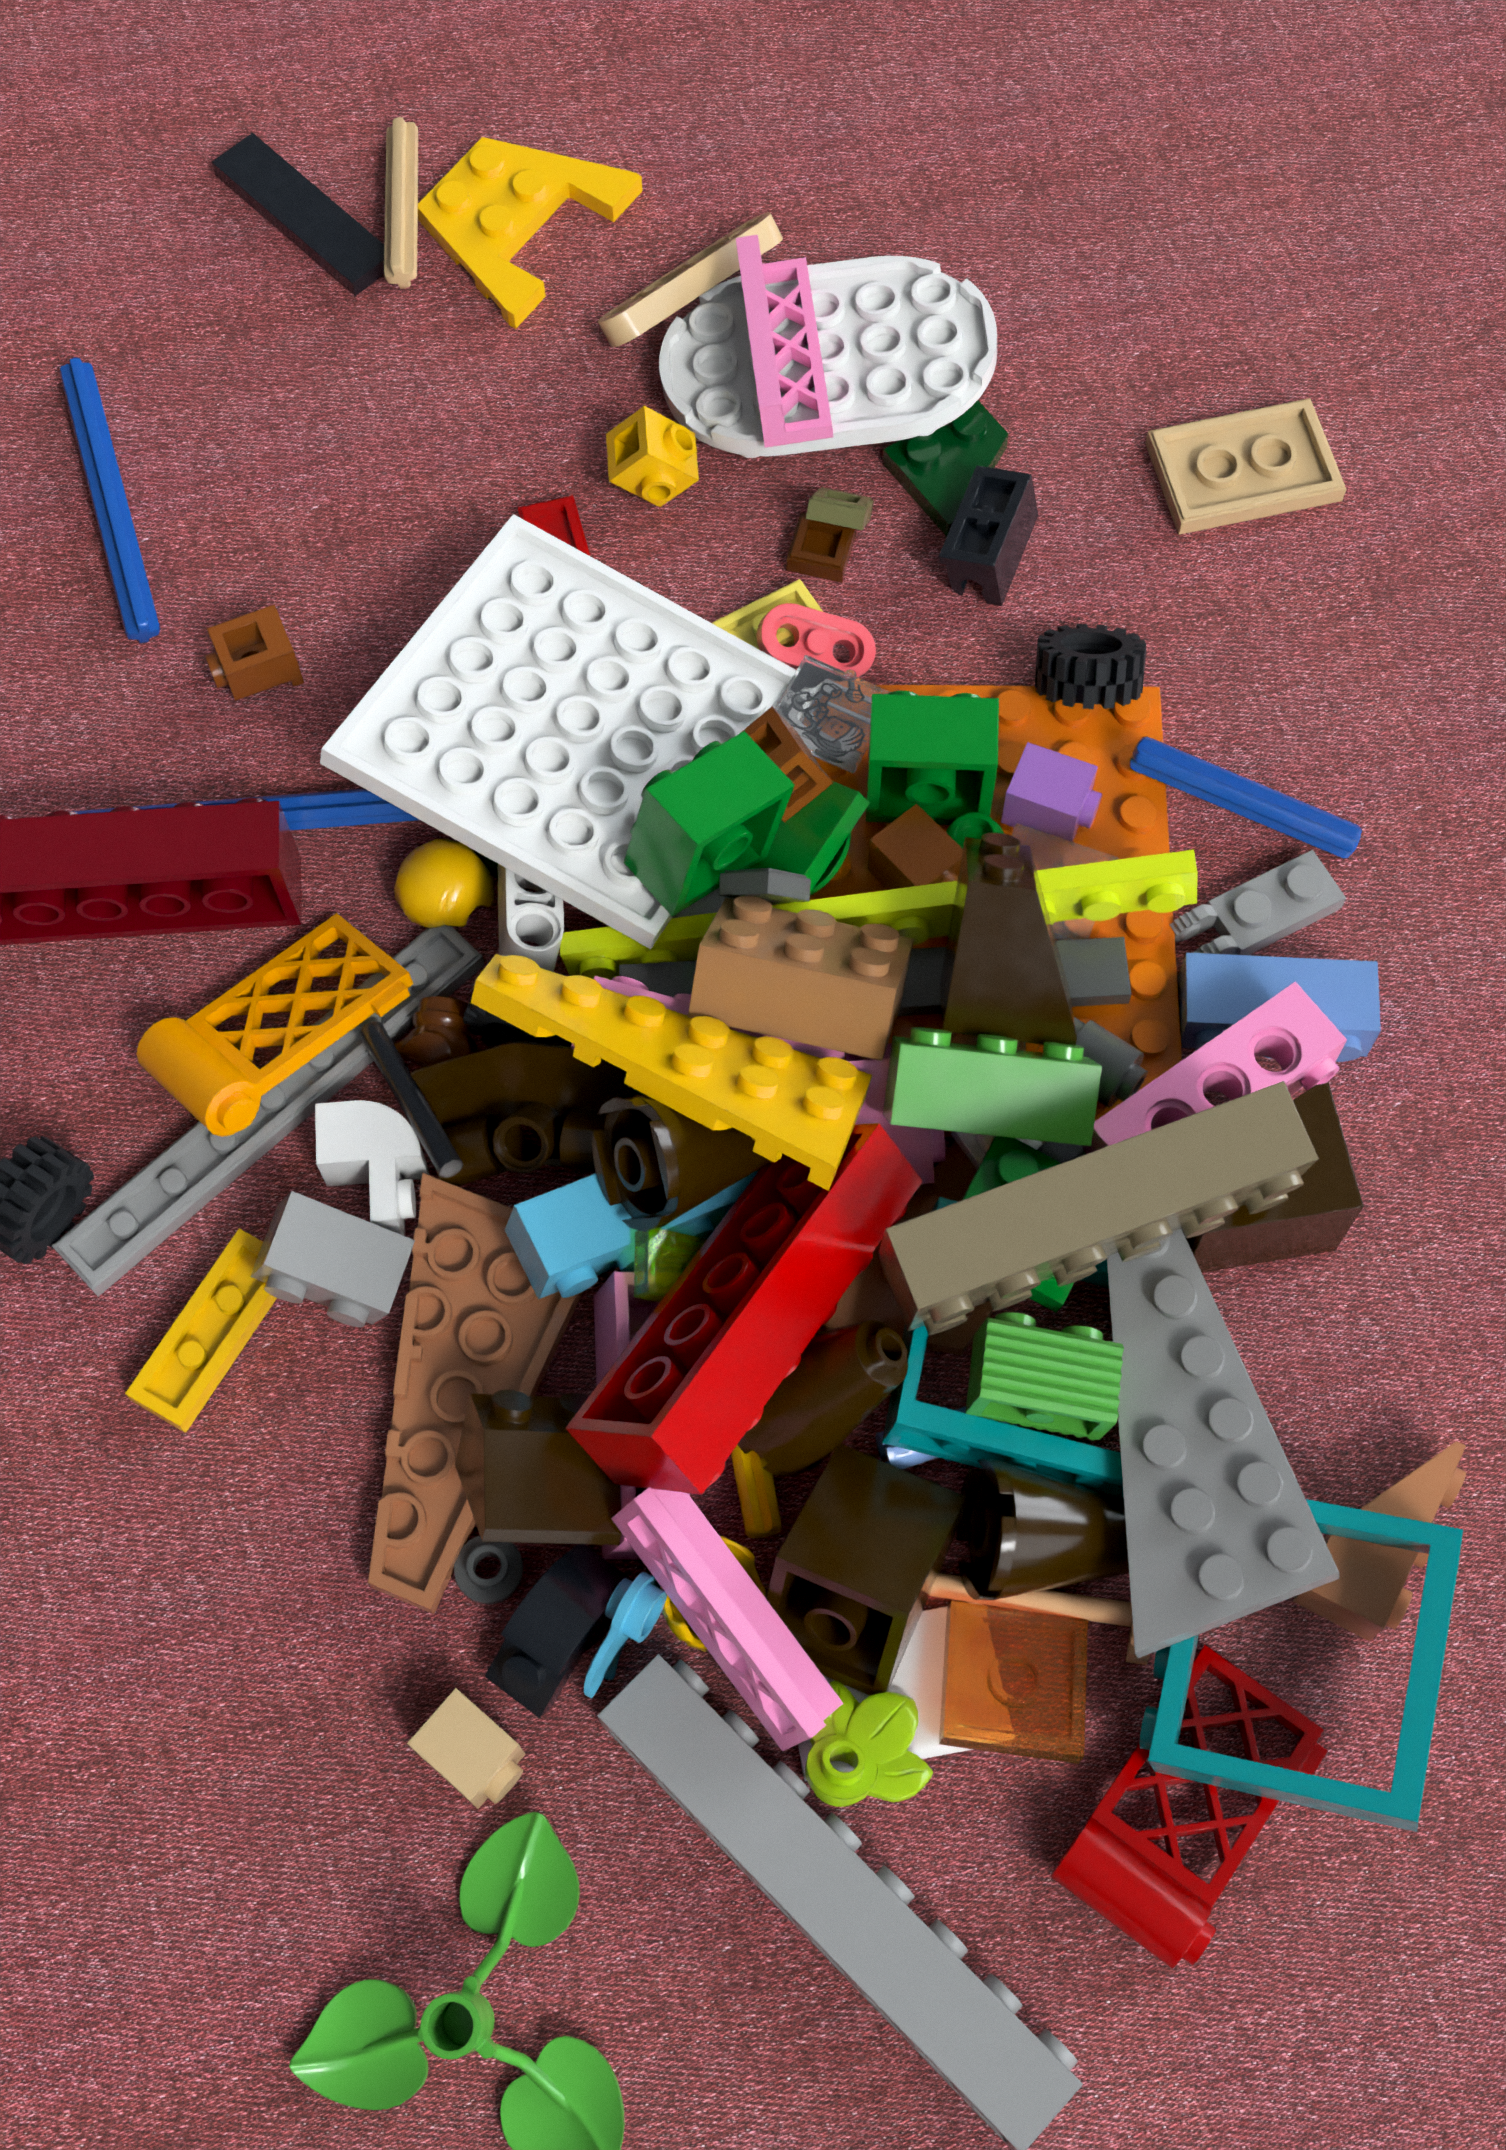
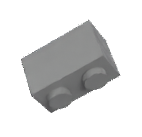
[250,1191,415,1327]

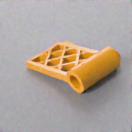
[136,913,413,1137]

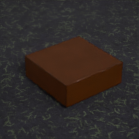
[786,512,856,583]

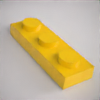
[125,1228,277,1433]

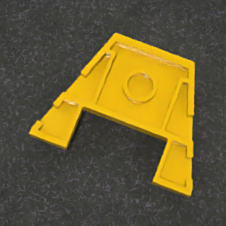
[418,137,642,329]

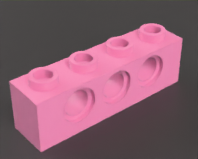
[1082,981,1347,1154]

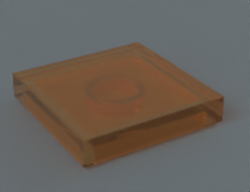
[939,1600,1088,1764]

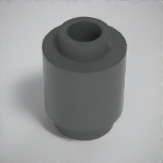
[1074,1017,1148,1108]

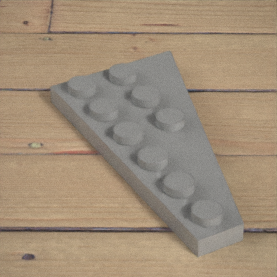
[1107,1229,1340,1659]

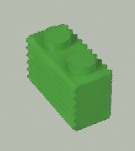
[965,1312,1124,1440]

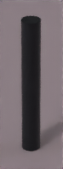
[360,1021,463,1178]

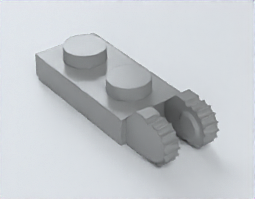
[1170,850,1346,955]

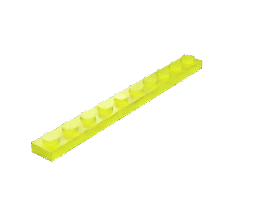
[560,850,1198,980]

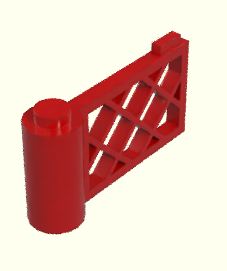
[1050,1645,1328,1969]

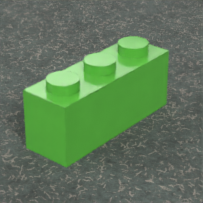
[883,1027,1102,1146]

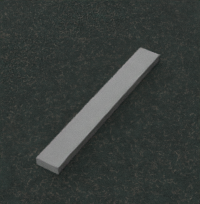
[52,925,485,1297]

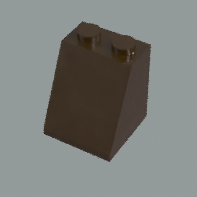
[940,833,1077,1045]
[1182,1083,1364,1273]
[766,1444,966,1696]

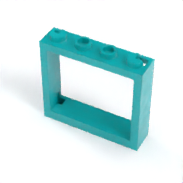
[882,1197,1124,1498]
[1139,1499,1463,1832]

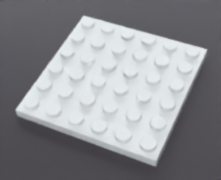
[320,514,822,949]

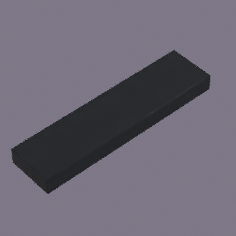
[212,133,384,296]

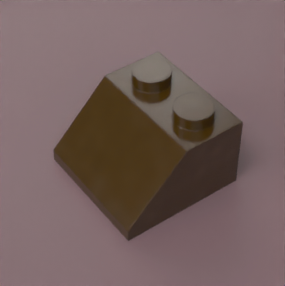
[455,1390,622,1545]

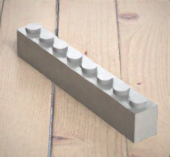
[597,1654,1083,2150]

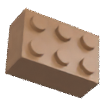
[688,896,914,1061]

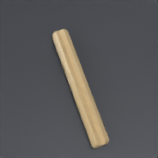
[384,117,418,289]

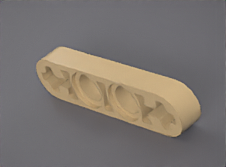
[598,212,783,348]

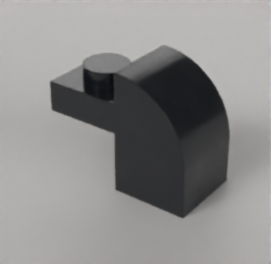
[484,1544,634,1718]

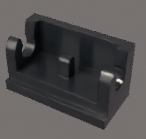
[939,465,1038,606]

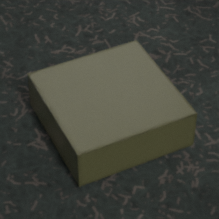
[806,487,874,530]

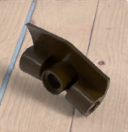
[411,1041,633,1186]

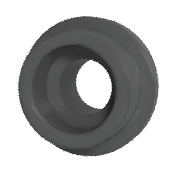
[454,1536,524,1605]

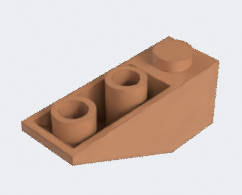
[1293,1441,1466,1641]

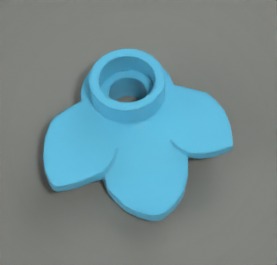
[584,1572,667,1698]

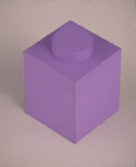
[1001,742,1102,847]

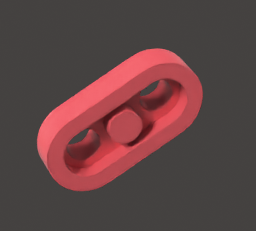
[756,603,876,683]

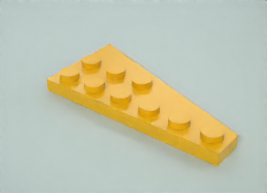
[471,954,872,1191]

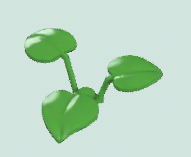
[289,1812,625,2150]

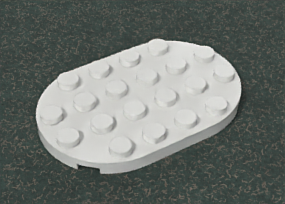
[659,256,997,458]

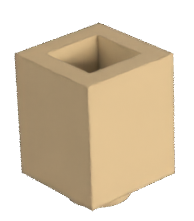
[407,1688,525,1809]

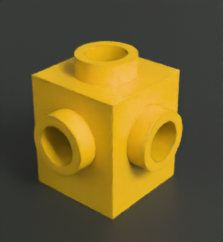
[606,406,699,507]

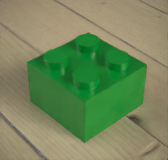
[866,691,999,825]
[623,731,795,917]

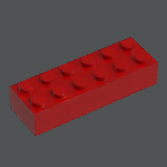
[565,1123,923,1495]

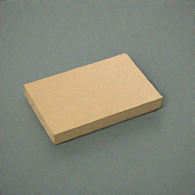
[1145,398,1346,535]

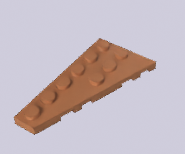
[368,1173,583,1614]

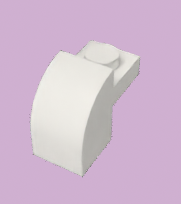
[315,1100,429,1236]

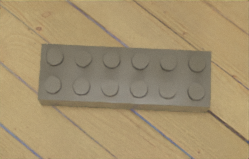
[878,1081,1319,1335]

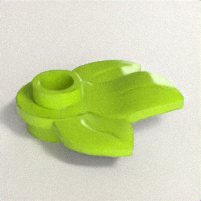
[805,1681,933,1807]

